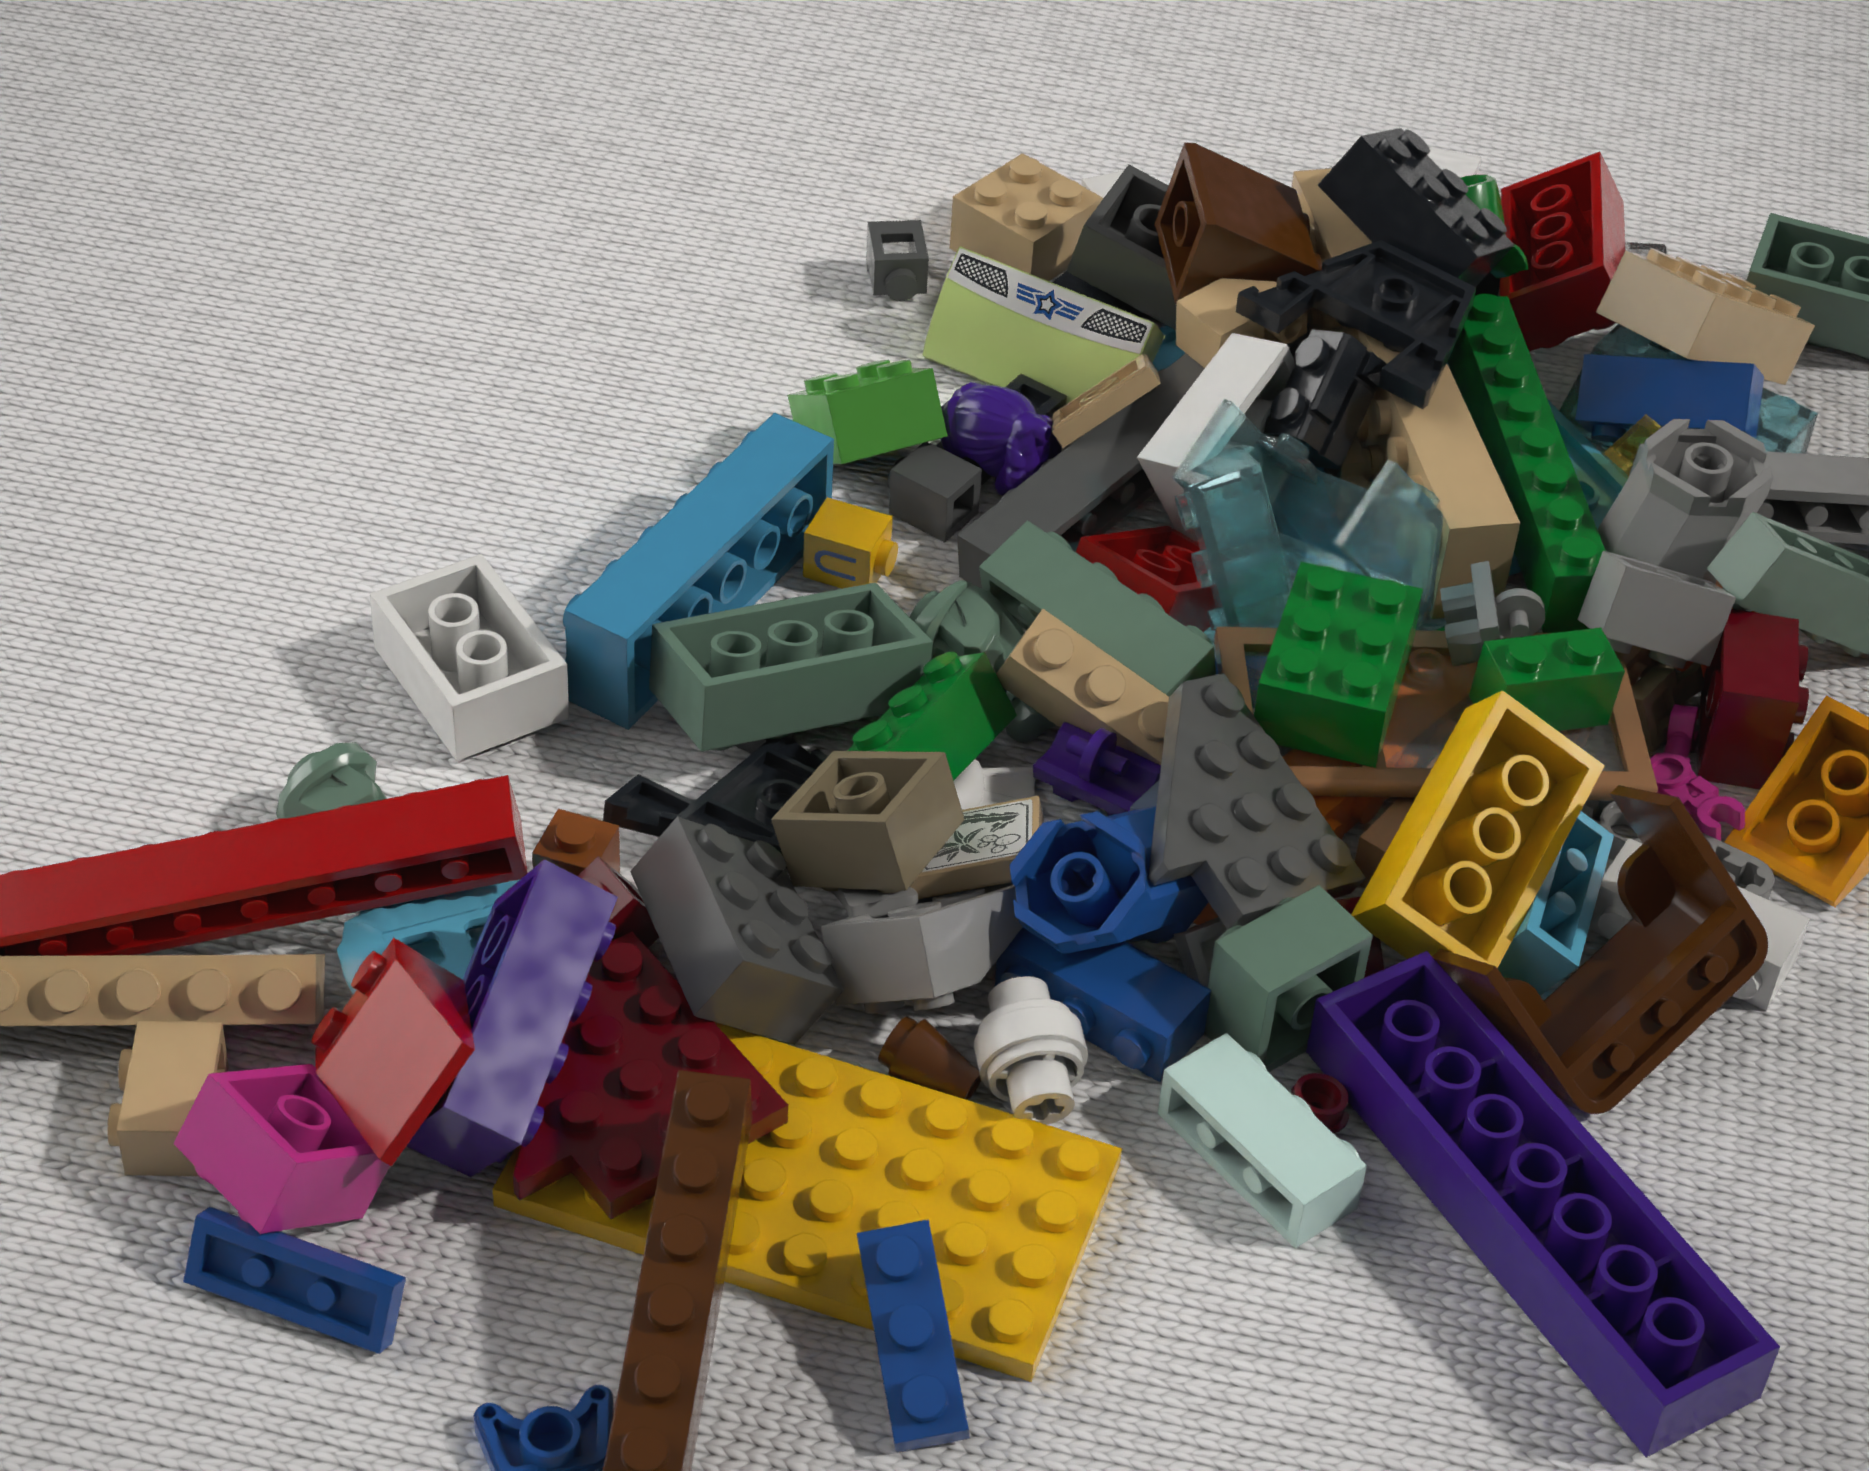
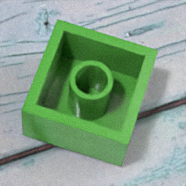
[787,360,947,464]

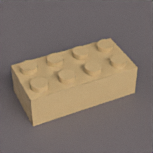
[1596,248,1815,385]

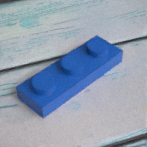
[183,1207,406,1354]
[857,1219,970,1453]

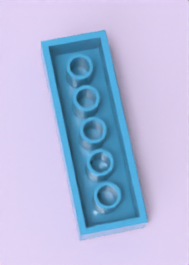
[563,413,834,730]

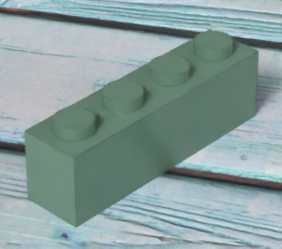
[1707,512,1869,657]
[979,520,1216,697]

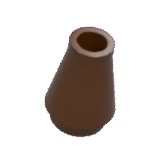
[878,1016,981,1100]

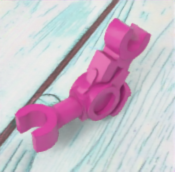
[1650,704,1745,841]

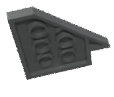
[1148,673,1366,930]

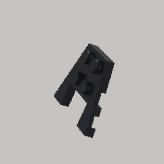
[1235,240,1476,409]
[603,733,828,869]

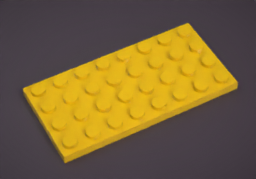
[492,1022,1122,1382]

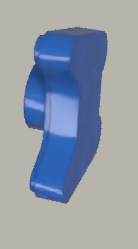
[474,1385,613,1471]

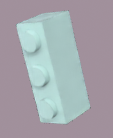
[1158,1032,1367,1248]

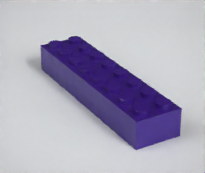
[1306,951,1780,1458]

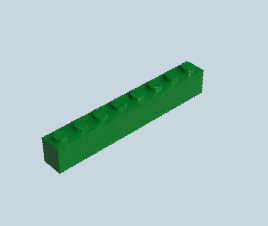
[1447,294,1606,633]

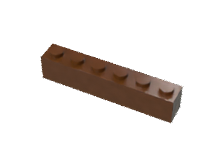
[603,1070,752,1471]

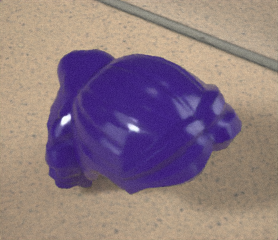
[939,382,1062,496]

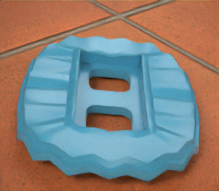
[337,880,519,994]

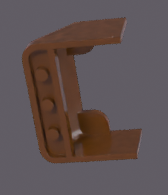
[1432,785,1768,1114]

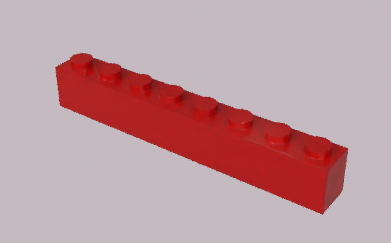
[0,775,528,956]

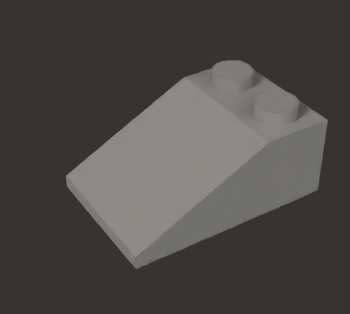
[820,882,1022,1014]

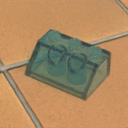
[1175,446,1293,639]

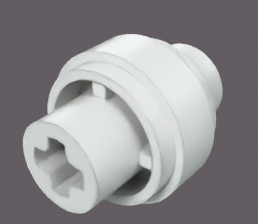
[974,976,1088,1125]

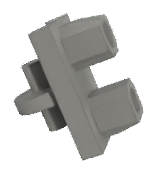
[1440,561,1545,667]

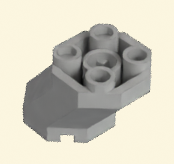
[1597,419,1773,584]

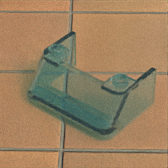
[1172,399,1444,630]

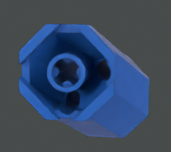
[1010,806,1208,954]

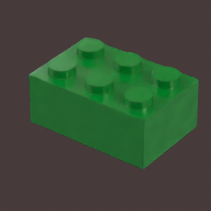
[1254,562,1423,768]

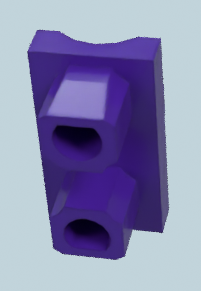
[1033,722,1161,816]

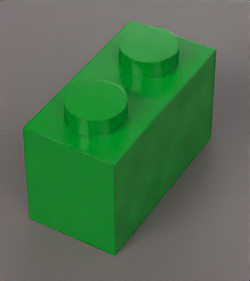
[1469,627,1625,731]

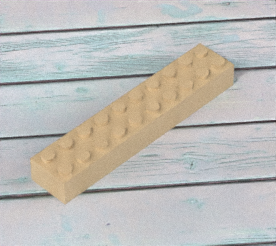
[1291,168,1520,619]

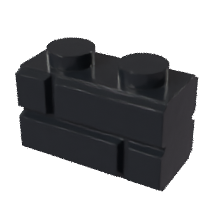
[1263,329,1387,470]

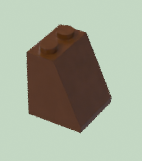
[1155,142,1322,305]

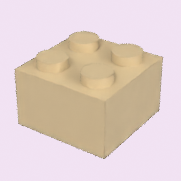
[949,153,1103,281]

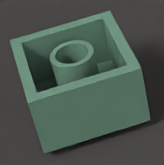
[1204,885,1373,1072]

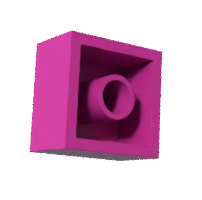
[173,1064,390,1234]

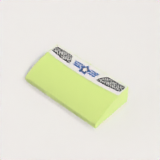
[922,246,1165,404]

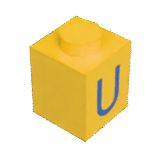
[803,497,898,589]

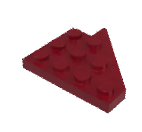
[513,932,788,1220]

